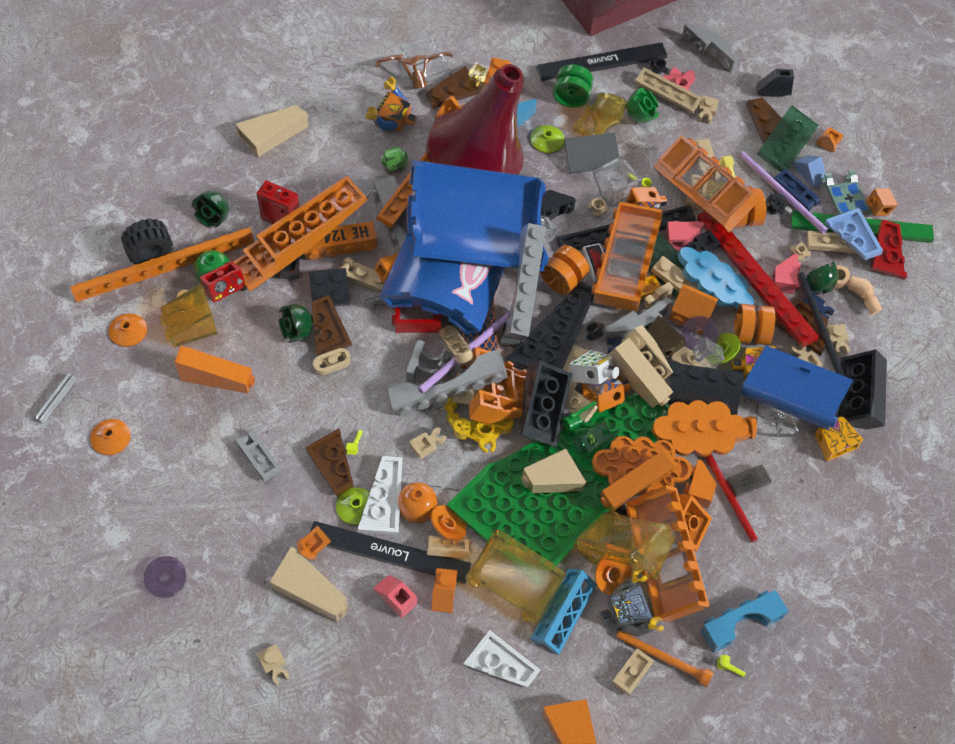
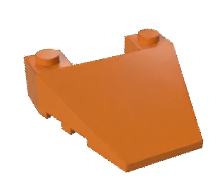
[465,347,527,424]

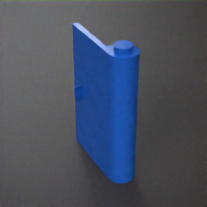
[741,345,853,431]

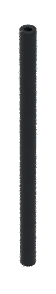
[797,272,850,388]

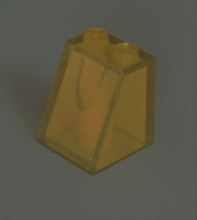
[159,284,217,348]

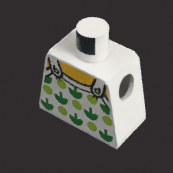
[569,350,619,385]

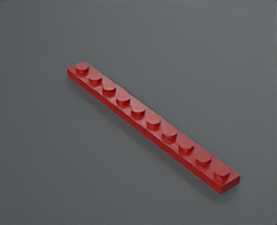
[697,212,819,348]

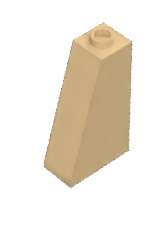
[236,105,309,157]
[608,338,673,408]
[270,547,349,622]

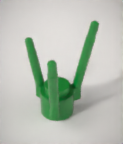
[562,401,607,435]

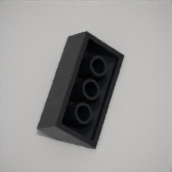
[838,349,887,430]
[664,361,743,415]

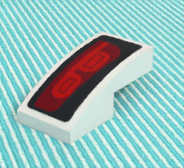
[582,243,611,282]

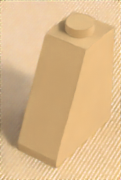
[521,449,586,493]

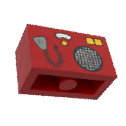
[199,261,246,303]

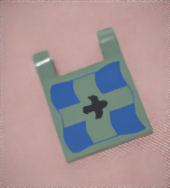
[821,170,870,215]

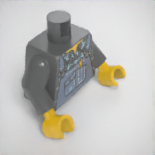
[599,568,664,637]

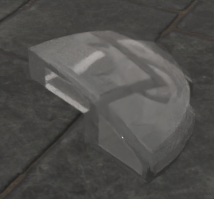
[756,401,799,437]

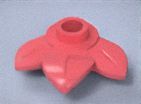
[663,67,695,91]

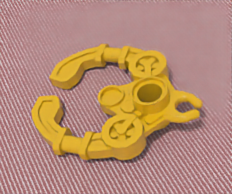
[444,387,514,453]

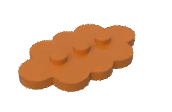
[652,400,749,457]
[592,436,692,496]

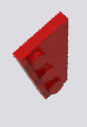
[870,219,907,280]

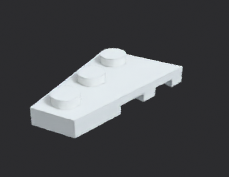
[463,630,541,688]

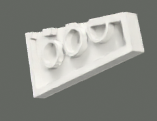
[357,456,402,535]

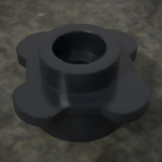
[650,58,668,74]
[586,322,604,340]

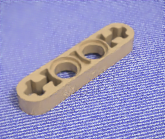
[439,325,473,363]

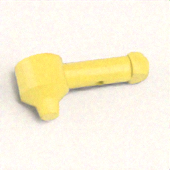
[719,155,735,177]

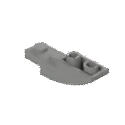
[682,23,739,73]
[603,297,672,341]

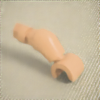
[834,265,882,315]

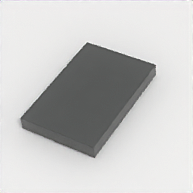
[564,132,621,174]

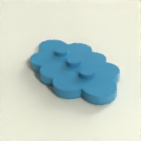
[678,247,754,309]

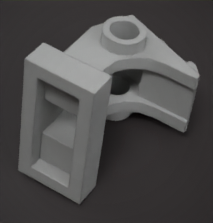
[406,340,455,383]

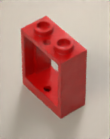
[256,180,300,224]
[392,307,441,333]

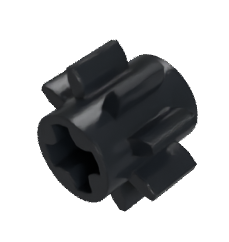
[766,193,788,215]

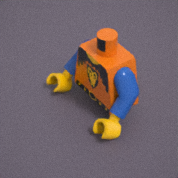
[365,77,417,131]

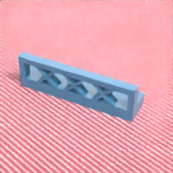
[530,569,596,655]

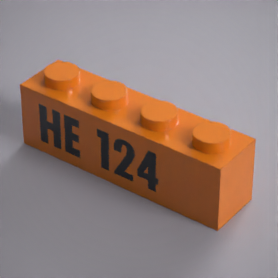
[304,221,377,260]

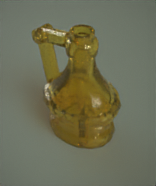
[572,92,628,136]

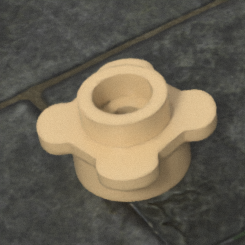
[587,198,608,216]
[790,242,811,261]

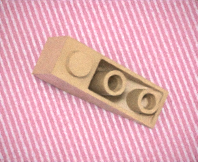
[621,325,673,380]

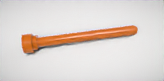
[616,631,714,688]

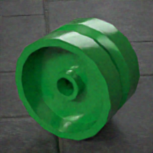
[553,64,594,108]

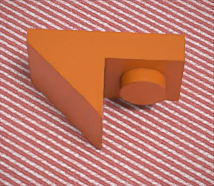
[431,568,458,613]

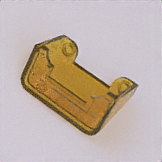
[574,510,677,580]
[465,530,566,624]

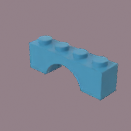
[700,590,789,653]

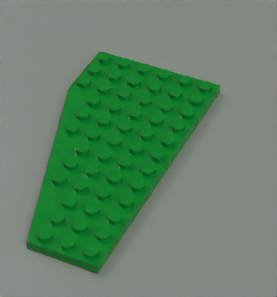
[447,392,670,587]

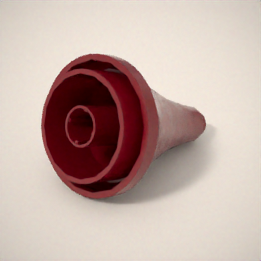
[426,64,524,175]

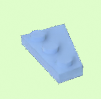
[825,208,883,260]

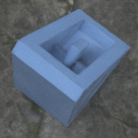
[792,155,826,188]

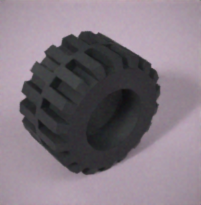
[121,218,173,264]

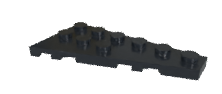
[505,282,594,370]

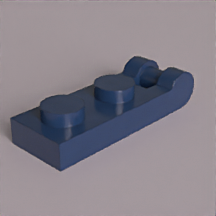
[773,169,820,211]

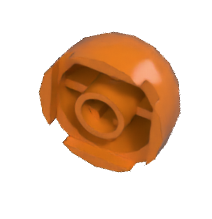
[398,482,438,524]

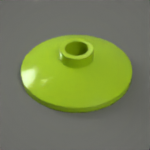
[530,125,565,153]
[704,333,740,364]
[336,487,370,526]

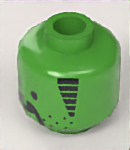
[381,147,408,171]

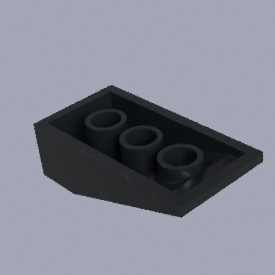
[521,360,573,447]

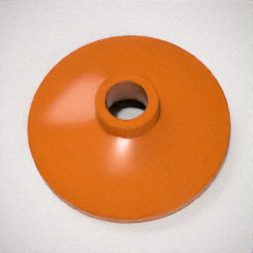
[108,313,147,347]
[90,419,131,456]
[431,505,467,541]
[595,554,632,595]

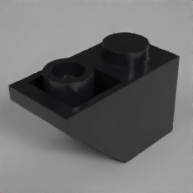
[756,69,794,97]
[541,190,576,222]

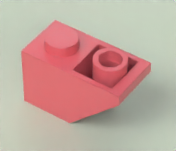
[665,221,704,250]
[772,254,801,295]
[373,575,417,619]

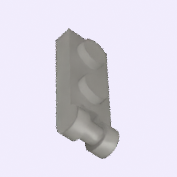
[234,429,281,482]

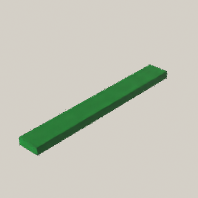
[790,211,934,243]

